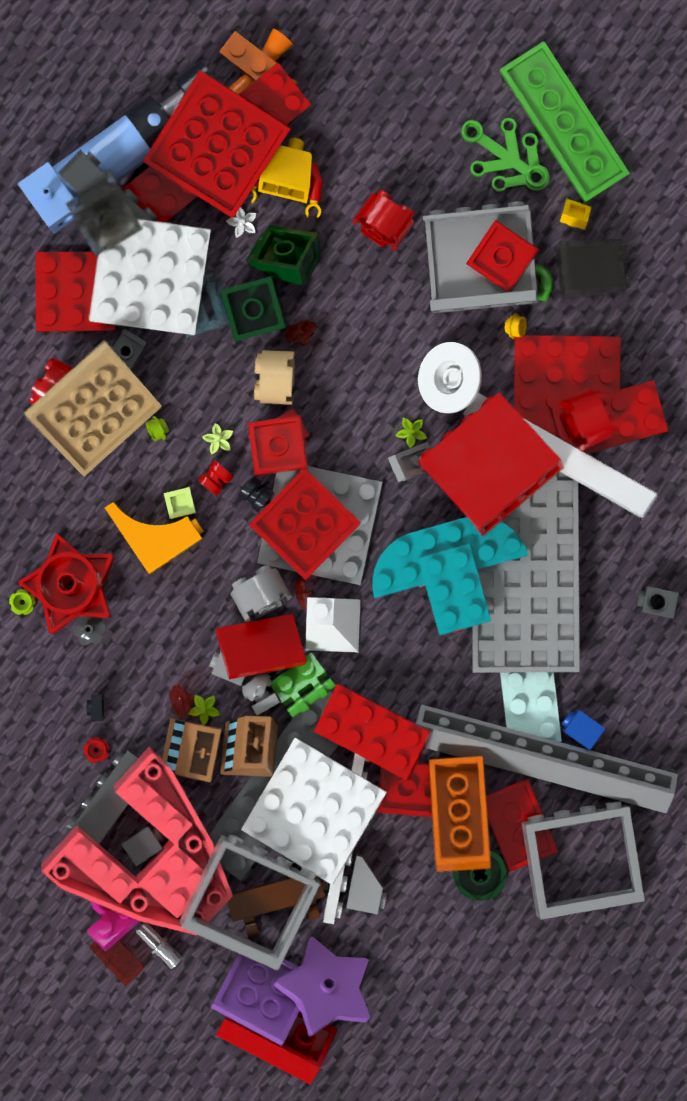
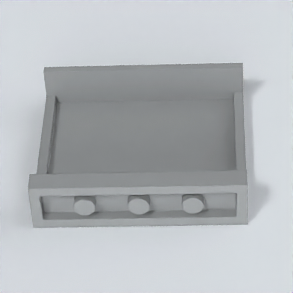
[423,202,539,313]

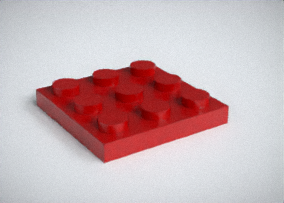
[35,252,116,332]
[248,469,361,580]

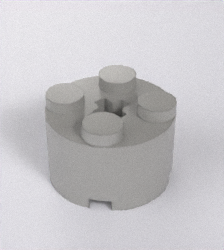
[230,565,292,622]

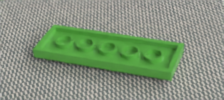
[499,41,630,203]

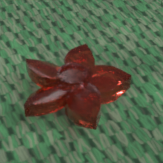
[295,578,312,610]

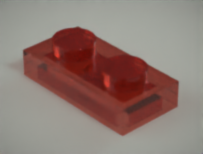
[89,939,145,986]

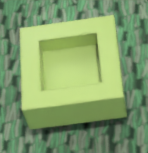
[164,487,196,519]

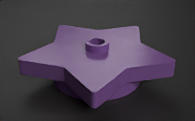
[274,937,370,1036]

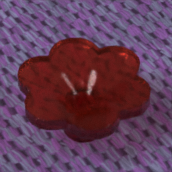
[285,319,317,346]
[169,684,194,718]

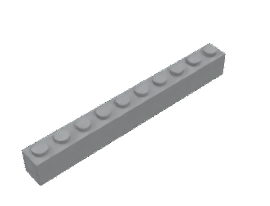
[415,705,678,813]

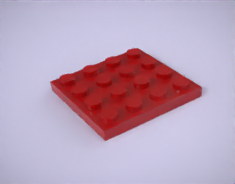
[143,70,290,218]
[514,335,621,438]

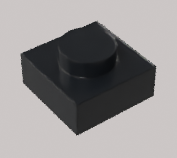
[86,694,104,721]

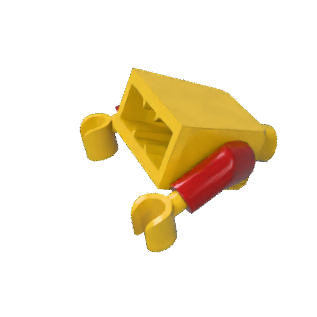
[251,138,323,218]

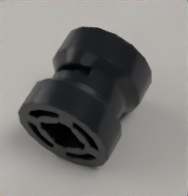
[238,476,274,512]

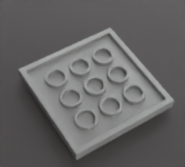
[257,466,382,585]

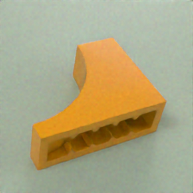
[105,502,204,574]

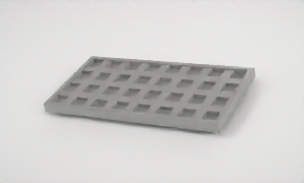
[472,472,580,673]

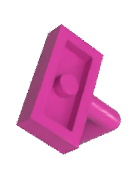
[87,901,140,951]

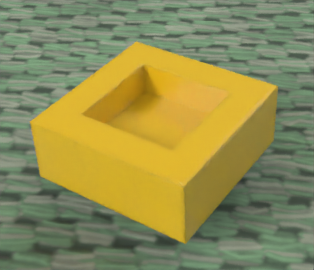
[560,199,592,230]

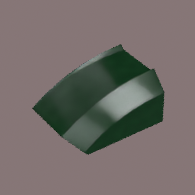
[246,225,321,285]

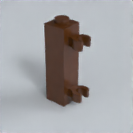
[227,875,329,937]

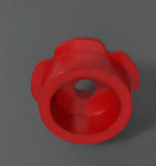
[83,737,109,763]

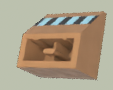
[220,716,278,777]
[162,718,223,782]

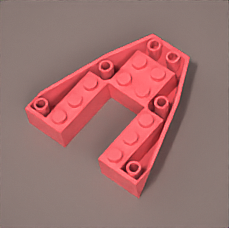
[41,746,233,935]

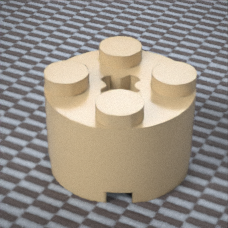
[254,350,295,405]

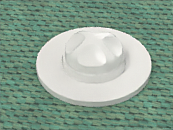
[418,342,482,413]

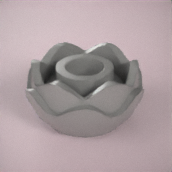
[242,673,272,701]

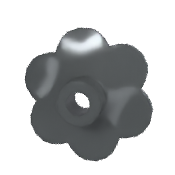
[72,617,106,645]

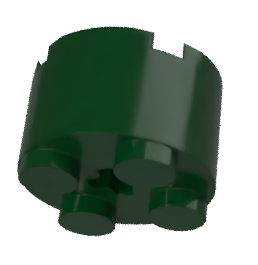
[452,847,507,901]

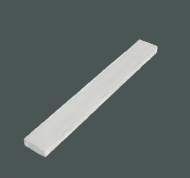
[463,393,657,519]

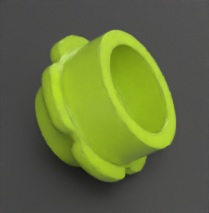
[146,416,169,441]
[9,589,35,615]

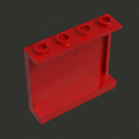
[418,393,564,537]

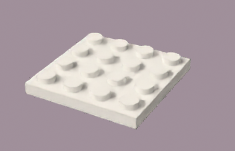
[89,214,210,335]
[241,738,387,885]

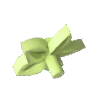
[202,423,233,455]

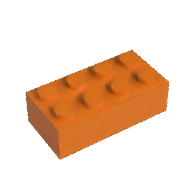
[429,756,491,872]

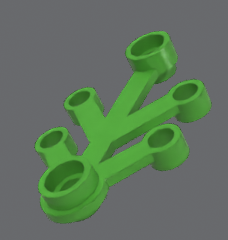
[461,118,550,192]

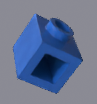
[562,709,605,750]

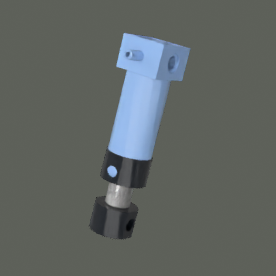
[18,61,215,234]

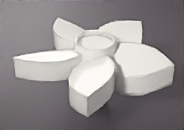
[226,208,257,238]

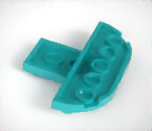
[372,517,529,635]

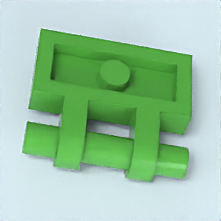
[270,652,336,717]

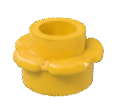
[505,313,527,339]

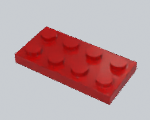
[551,380,668,454]
[314,684,432,780]

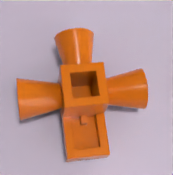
[219,29,298,94]

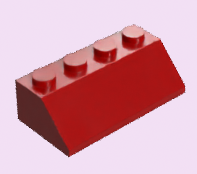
[216,1010,338,1084]

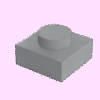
[252,691,280,715]

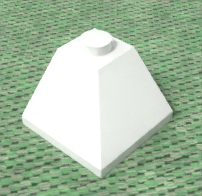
[306,598,360,652]

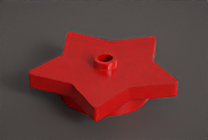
[18,534,115,635]

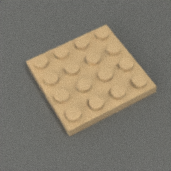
[24,341,162,476]

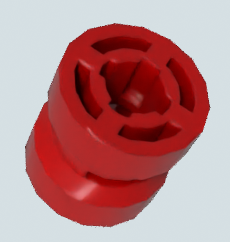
[197,460,234,497]

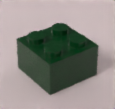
[220,276,289,342]

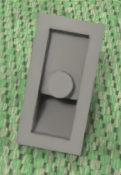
[388,442,430,482]

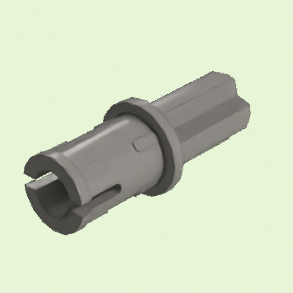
[136,922,183,969]

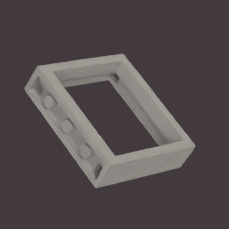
[521,801,645,920]
[179,835,320,971]

